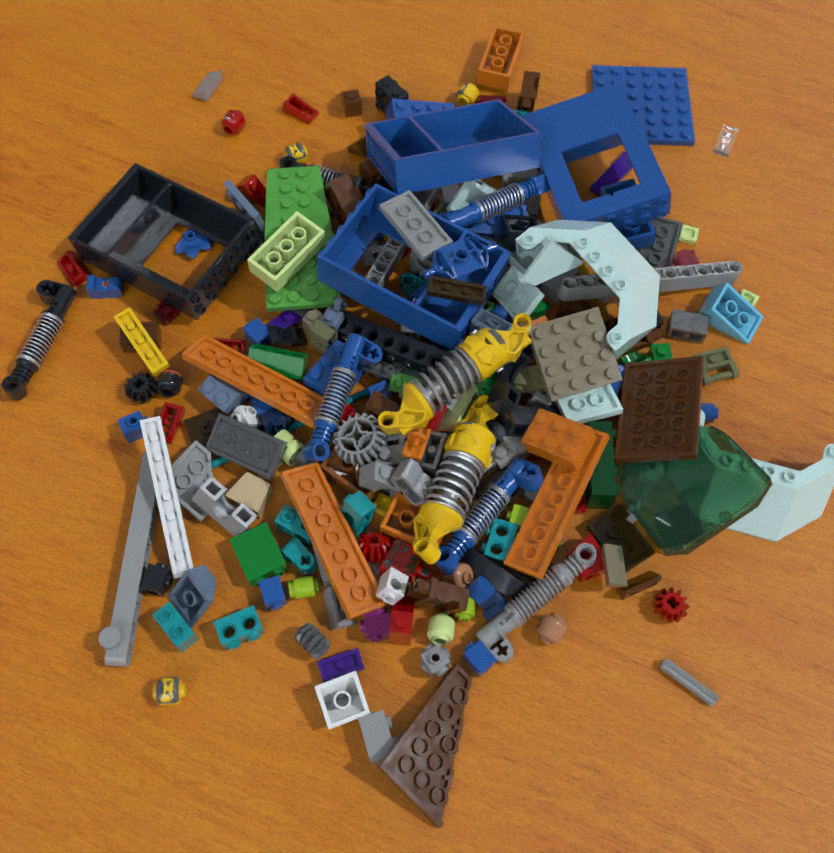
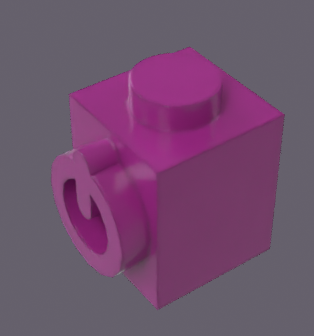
[360,609,390,642]

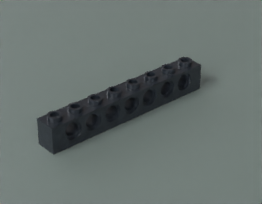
[332,307,450,376]

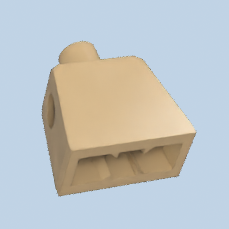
[225,472,273,519]

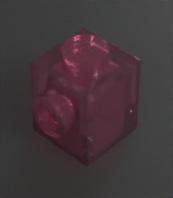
[673,250,699,266]

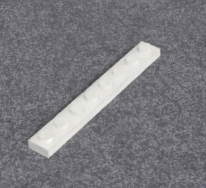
[140,416,194,579]

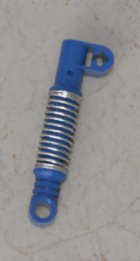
[439,173,549,227]
[303,333,383,462]
[436,458,544,575]

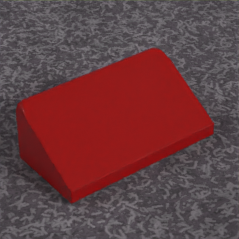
[57,250,92,287]

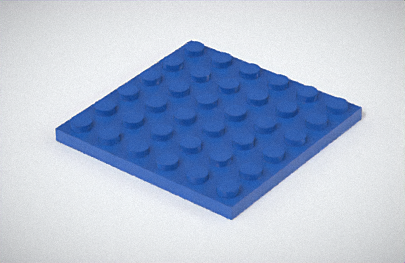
[591,65,695,146]

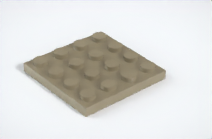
[528,307,623,402]

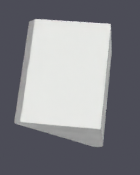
[314,671,370,729]

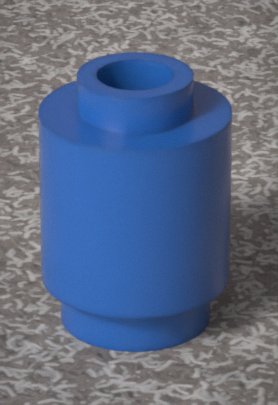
[701,403,719,423]

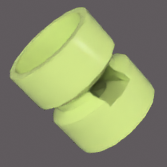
[274,429,304,466]

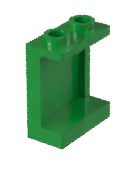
[229,522,288,587]

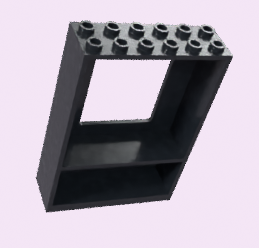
[68,163,260,320]

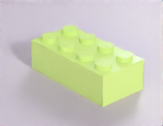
[247,211,326,292]

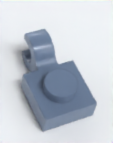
[320,296,348,331]

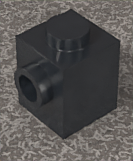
[140,563,173,597]

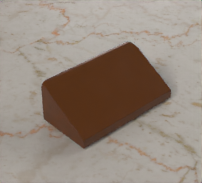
[615,571,662,600]

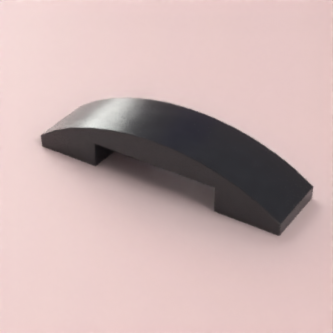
[458,547,530,600]

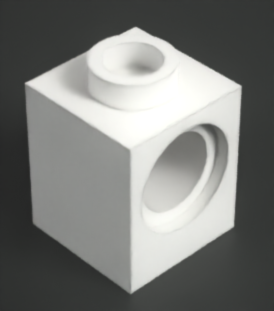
[375,567,409,605]

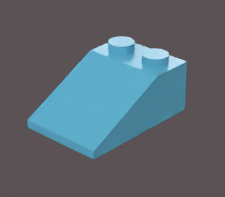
[698,282,764,344]

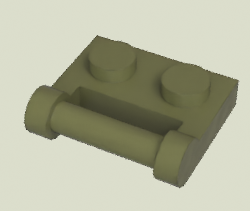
[692,346,739,386]

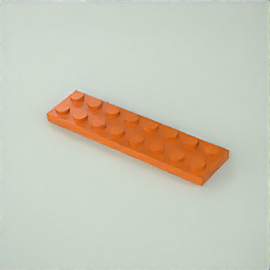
[182,334,325,428]
[504,429,610,581]
[280,462,387,621]

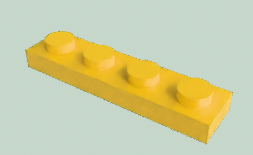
[114,307,170,376]

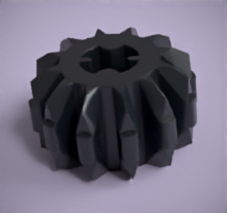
[124,371,157,405]

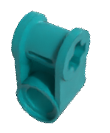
[400,272,426,296]
[280,536,317,575]

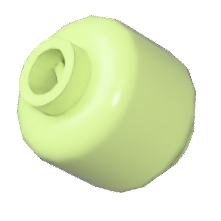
[427,613,455,646]

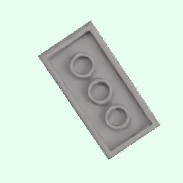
[379,190,453,261]

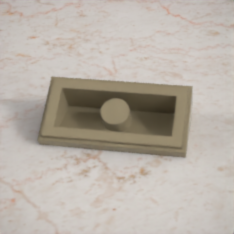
[601,544,628,588]

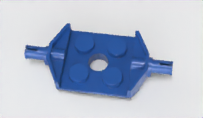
[422,237,497,280]

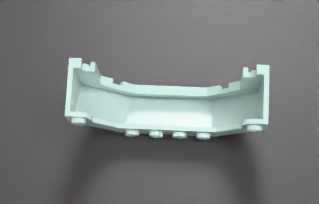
[446,179,583,286]
[515,220,660,359]
[665,410,834,542]

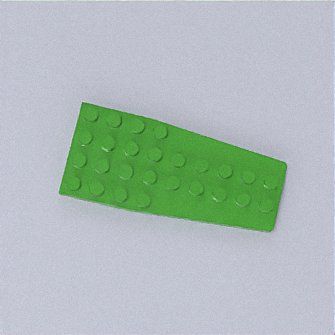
[264,166,340,312]

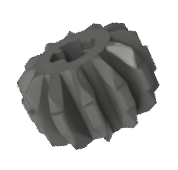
[294,622,330,659]

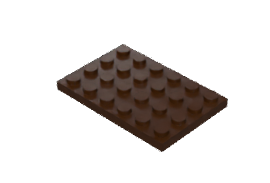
[614,356,704,463]

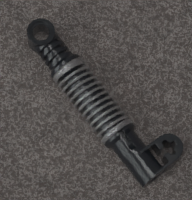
[279,156,394,198]
[2,280,77,401]

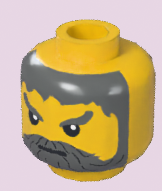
[456,83,479,106]
[282,142,309,164]
[153,677,187,706]

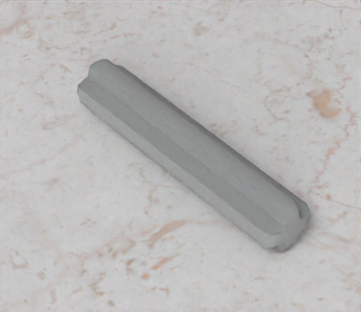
[660,658,719,706]

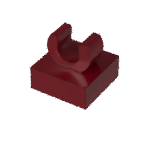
[153,301,180,325]

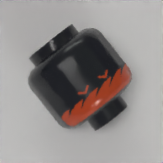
[156,369,183,398]

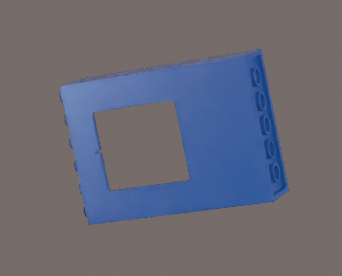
[522,82,671,246]
[364,99,542,195]
[316,183,512,351]

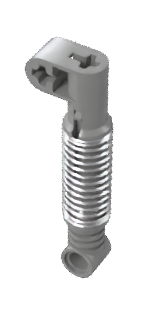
[475,543,597,664]

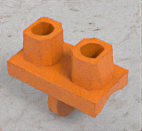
[401,428,431,462]

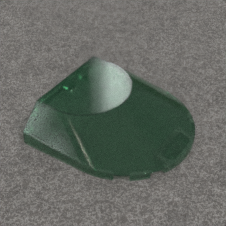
[619,425,772,556]

